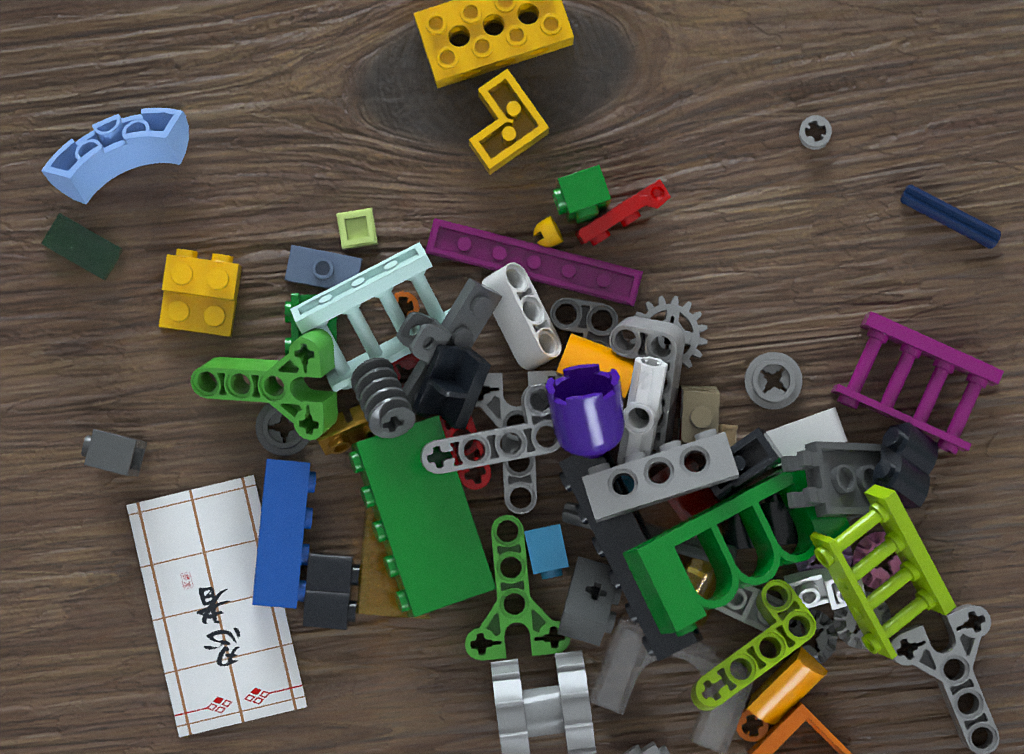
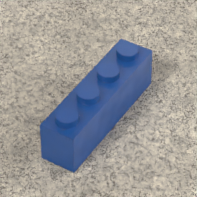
[252,459,316,609]

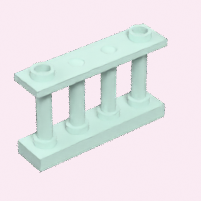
[290,242,451,392]

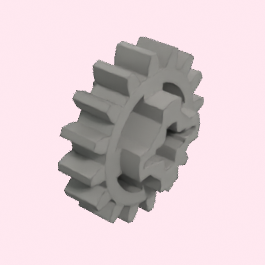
[629,296,708,369]

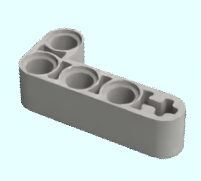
[609,316,685,466]
[420,384,561,474]

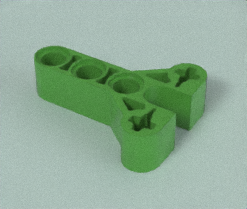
[190,328,338,440]
[465,515,570,661]

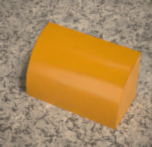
[556,333,635,400]
[747,646,828,724]

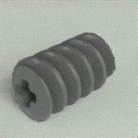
[351,358,416,438]

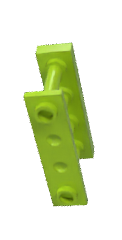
[810,484,956,659]

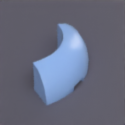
[41,108,189,204]

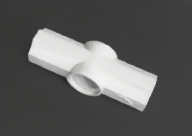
[617,356,668,465]

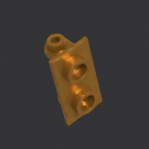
[317,405,376,456]

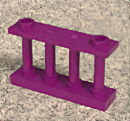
[831,311,1004,455]

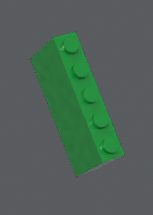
[348,416,496,617]

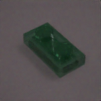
[41,213,123,281]

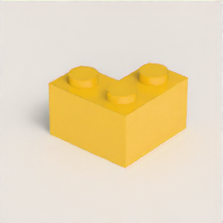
[469,68,549,175]

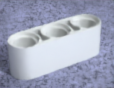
[482,262,562,370]
[766,407,848,470]

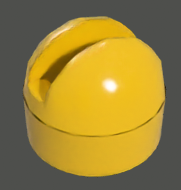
[533,216,564,248]

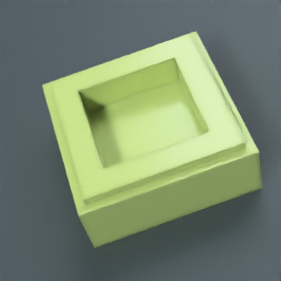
[336,208,378,250]

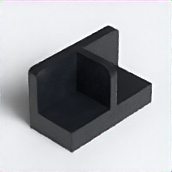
[413,344,491,430]

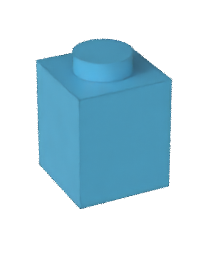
[524,524,569,580]

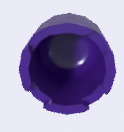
[545,364,625,459]

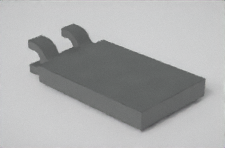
[780,441,882,518]

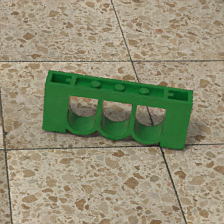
[622,469,850,637]

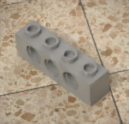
[582,429,739,523]

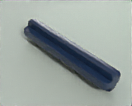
[900,185,1001,249]

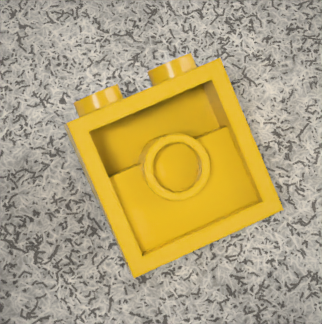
[159,249,242,338]

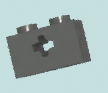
[81,429,147,477]
[557,556,622,646]

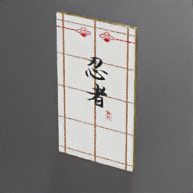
[126,475,308,737]

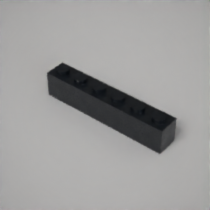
[559,451,704,661]

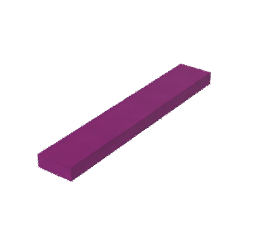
[425,218,643,307]

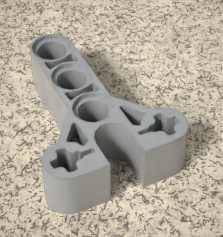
[475,370,563,514]
[889,604,1000,754]

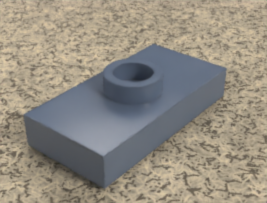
[284,245,363,289]

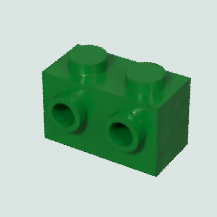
[552,165,611,224]

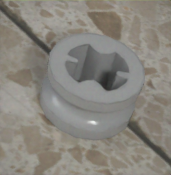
[799,115,832,150]

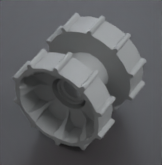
[491,650,596,754]

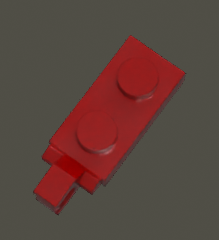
[575,179,671,246]

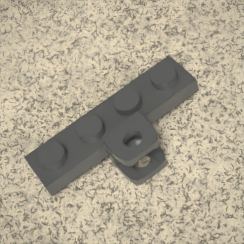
[396,278,502,419]

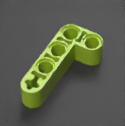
[691,579,816,711]

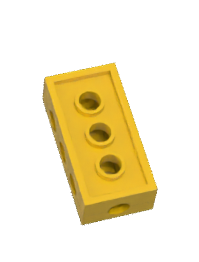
[414,0,574,89]

